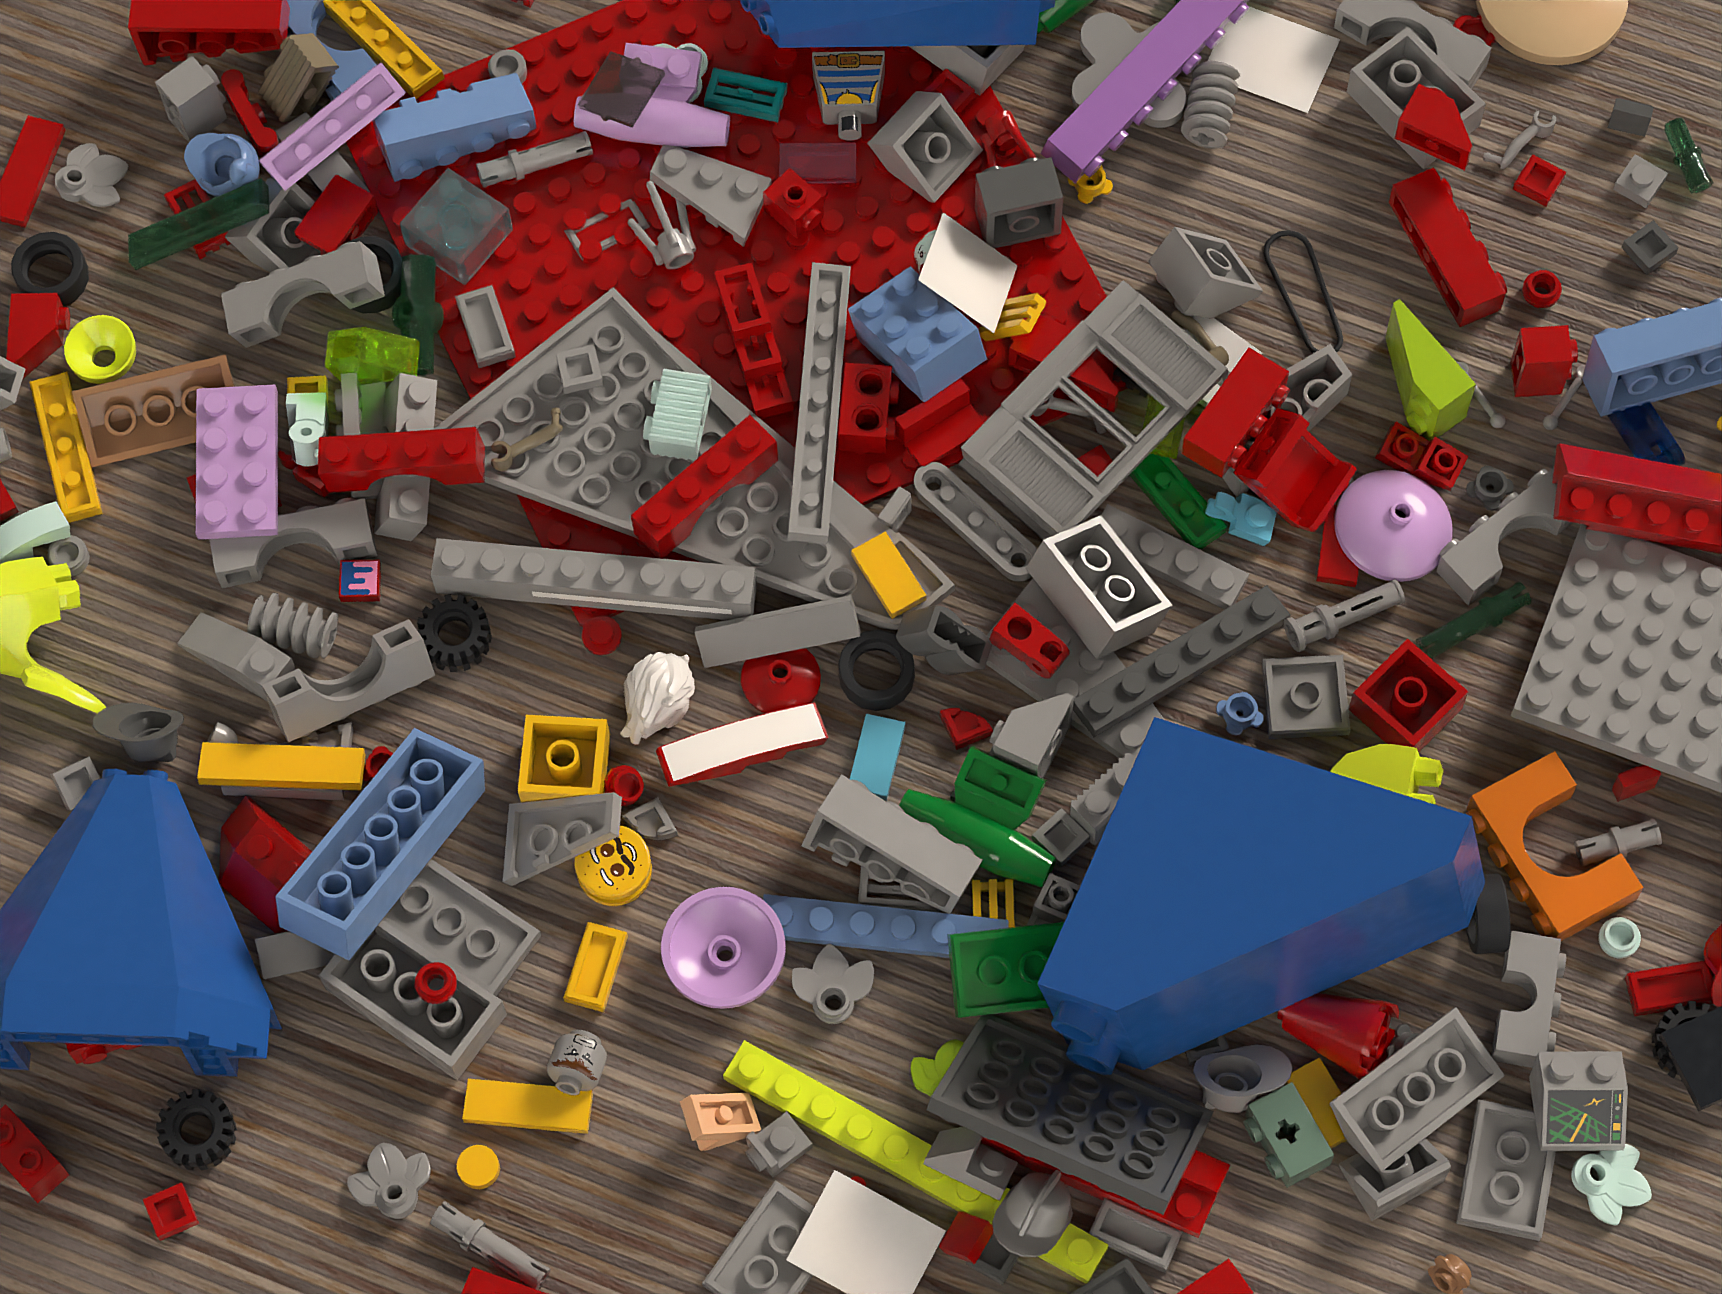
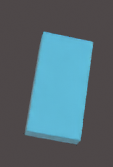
[850,714,905,801]

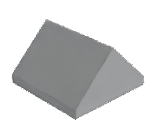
[1339,1138,1451,1221]

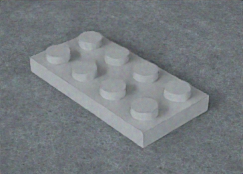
[383,859,541,996]

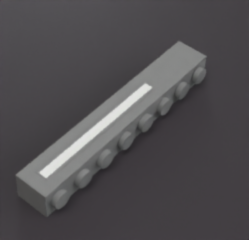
[431,538,757,620]

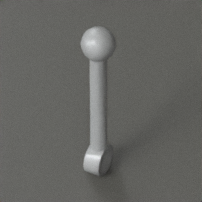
[1457,362,1506,428]
[1543,365,1586,430]

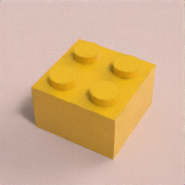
[518,715,610,803]

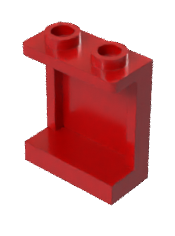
[1233,408,1357,532]

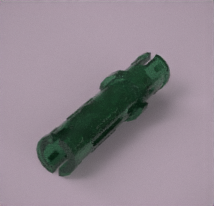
[1416,581,1532,660]

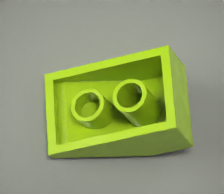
[1385,299,1476,441]

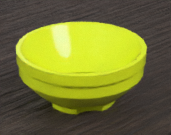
[64,315,136,384]

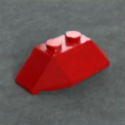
[219,796,312,934]

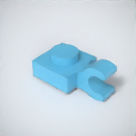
[1205,492,1277,546]

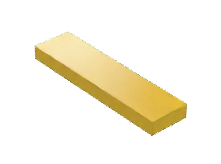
[323,0,445,99]
[29,372,103,523]
[197,742,365,790]

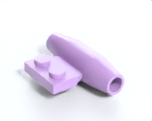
[574,43,730,148]

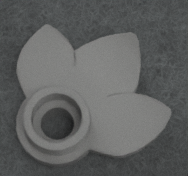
[54,143,129,207]
[792,944,874,1024]
[347,1143,431,1219]

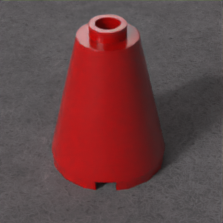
[1277,993,1399,1080]

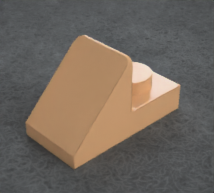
[680,1093,761,1151]

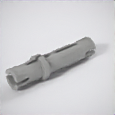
[476,131,593,188]
[430,1201,551,1290]

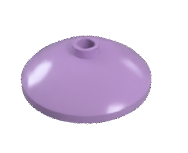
[1334,470,1452,582]
[661,887,786,1009]

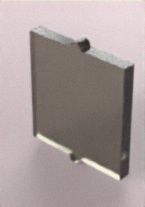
[578,51,665,128]

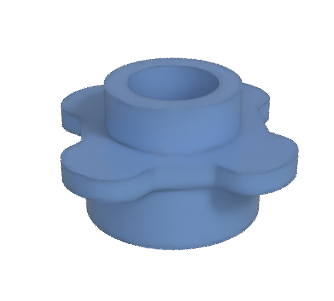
[1216,692,1263,735]

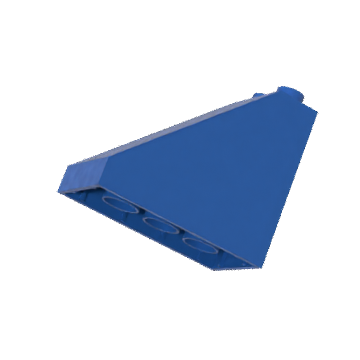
[1038,717,1485,1075]

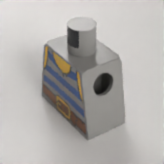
[812,51,885,141]

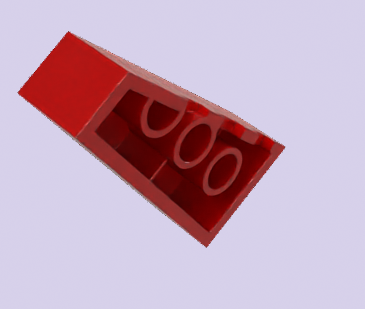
[128,0,290,66]

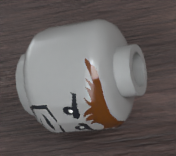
[547,1030,607,1095]

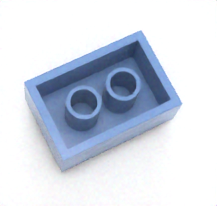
[848,266,987,402]

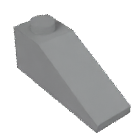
[177,612,296,702]

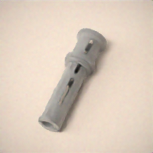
[1284,579,1405,652]

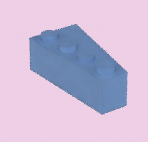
[372,73,537,182]

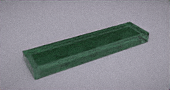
[128,178,270,270]

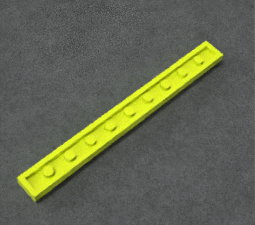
[723,1040,1109,1284]

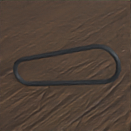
[1263,230,1343,353]

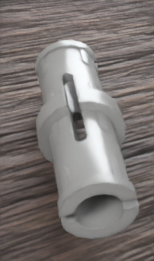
[1574,819,1662,867]

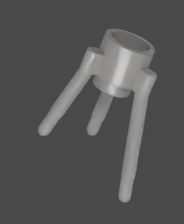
[628,181,696,269]

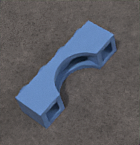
[287,0,376,101]

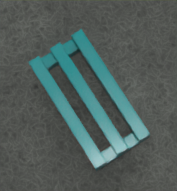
[704,68,787,122]

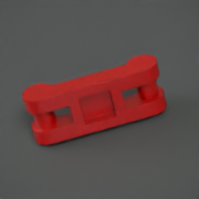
[221,69,279,159]

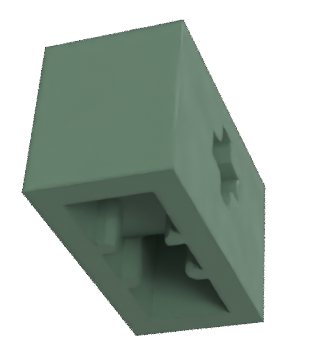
[1243,1082,1334,1188]

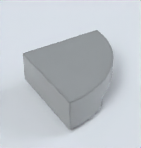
[622,797,678,840]

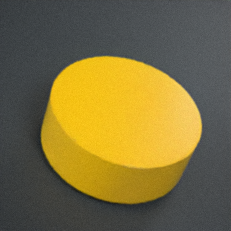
[457,1145,500,1189]

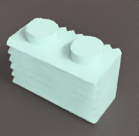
[643,369,712,461]

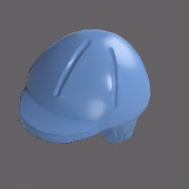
[184,133,260,199]

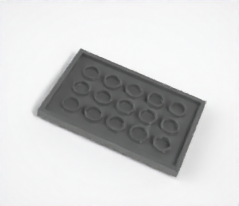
[927,1014,1214,1215]

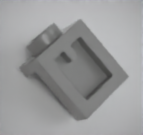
[745,1111,813,1178]

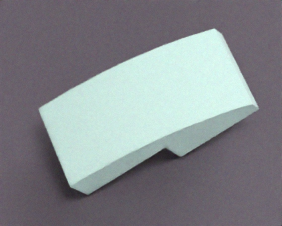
[0,501,71,564]

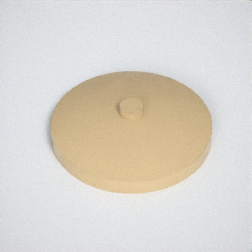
[1476,0,1628,65]

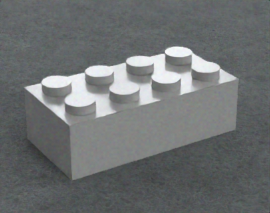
[319,919,507,1081]

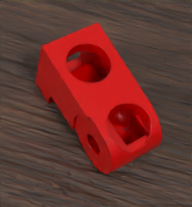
[989,602,1070,679]

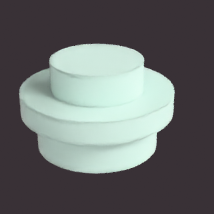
[1598,917,1641,958]

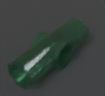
[392,254,444,376]

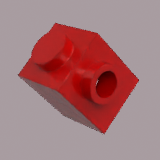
[763,168,824,239]

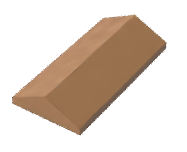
[72,354,235,468]

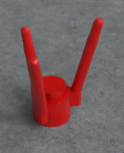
[980,110,1037,168]

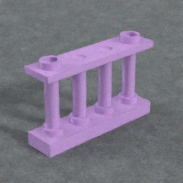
[258,63,406,191]

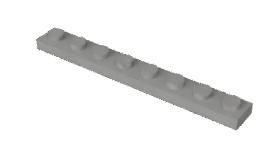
[787,262,851,544]

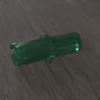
[1664,118,1714,194]

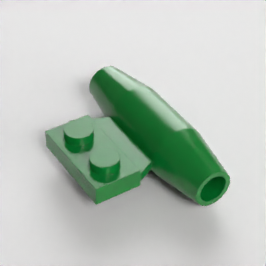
[899,746,1056,888]

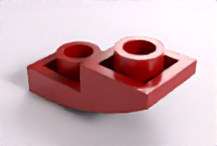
[1374,421,1469,491]

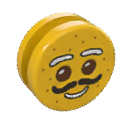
[574,826,652,906]

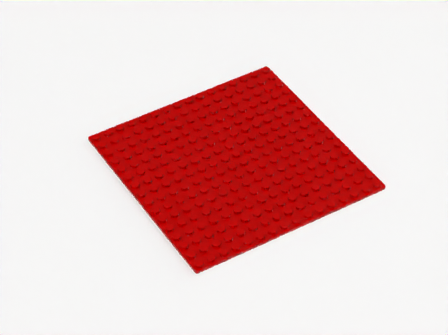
[345,0,1128,627]

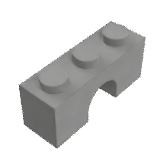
[1491,931,1566,1068]

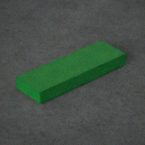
[1129,445,1227,550]

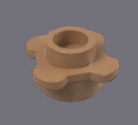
[1428,1254,1472,1294]

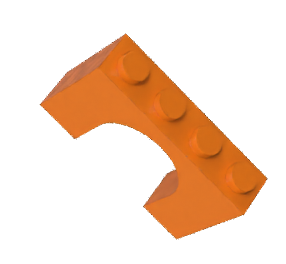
[1466,751,1644,941]

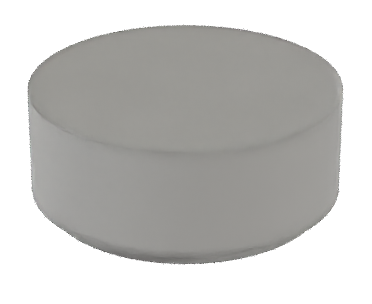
[488,49,527,83]
[47,535,90,577]

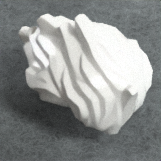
[620,652,695,745]

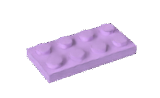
[196,385,278,540]

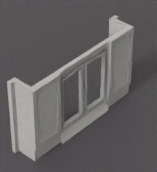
[958,280,1230,540]

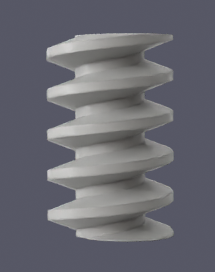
[1181,61,1240,149]
[247,593,338,659]

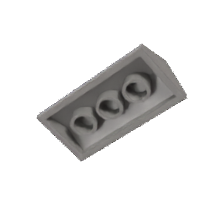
[1329,1007,1505,1173]

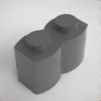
[896,606,992,675]

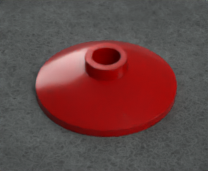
[741,648,821,714]

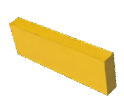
[462,1078,593,1134]

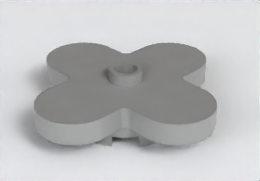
[1071,12,1186,128]

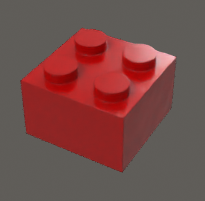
[1349,638,1469,752]

